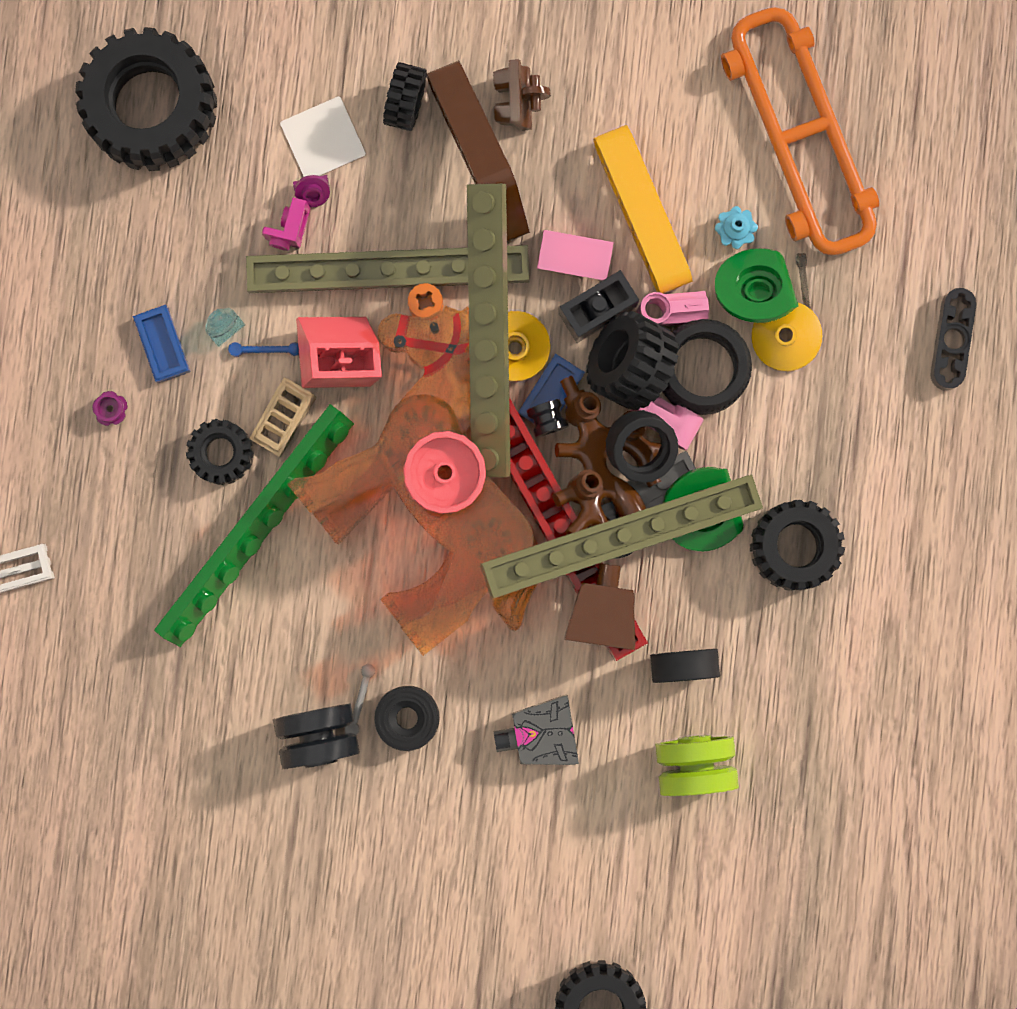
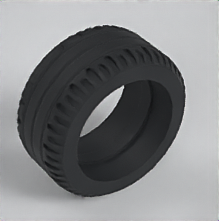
[662,319,752,415]

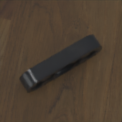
[930,288,977,391]

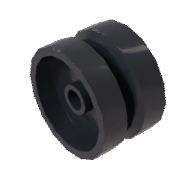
[273,703,360,769]

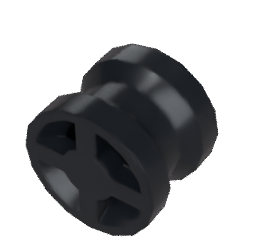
[526,399,569,438]

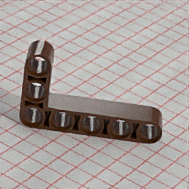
[427,60,530,242]

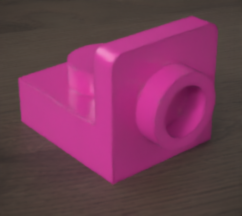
[262,197,311,251]

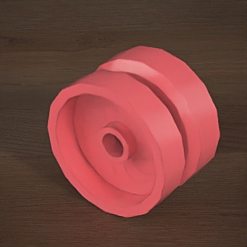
[403,431,486,513]

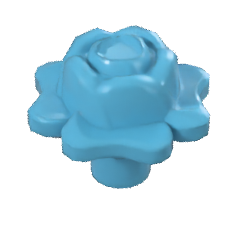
[715,206,758,249]

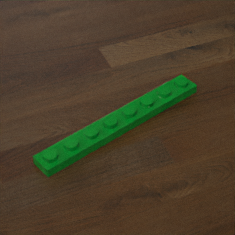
[154,404,354,647]

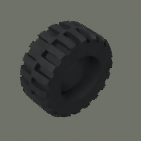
[75,27,217,171]

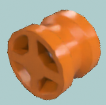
[408,283,444,323]

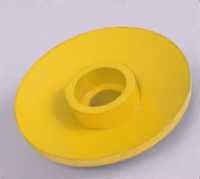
[751,302,822,371]
[508,311,551,382]

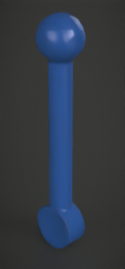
[228,342,299,357]

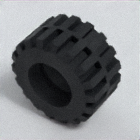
[586,311,678,410]
[750,500,845,591]
[555,960,646,1009]

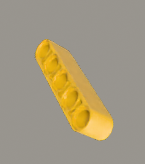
[593,125,693,294]

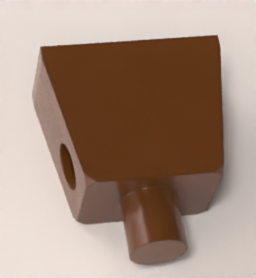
[564,564,635,650]

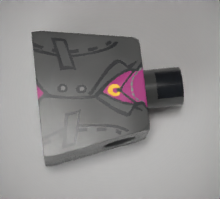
[493,695,579,765]

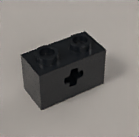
[559,270,639,343]

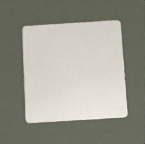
[280,96,366,177]

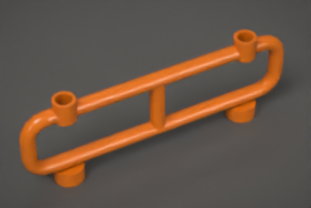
[721,7,879,255]

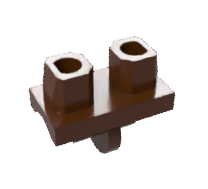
[493,59,551,131]

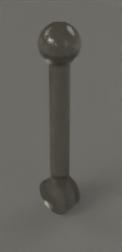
[796,253,811,309]

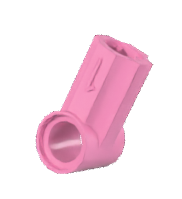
[636,291,709,326]
[630,397,704,451]

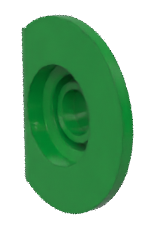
[715,248,799,323]
[663,467,744,551]

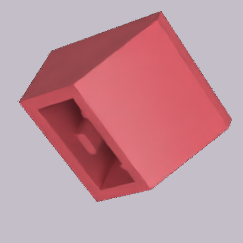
[296,317,382,388]

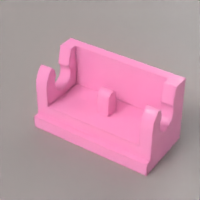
[537,230,614,280]

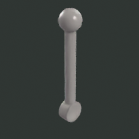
[345,664,375,735]

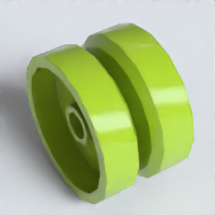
[655,735,739,796]

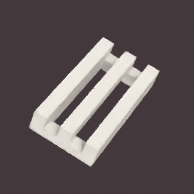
[0,544,55,593]

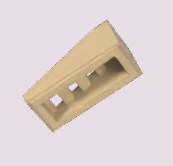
[250,377,317,457]

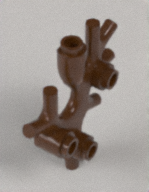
[552,376,661,535]

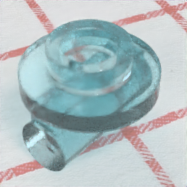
[205,308,245,347]

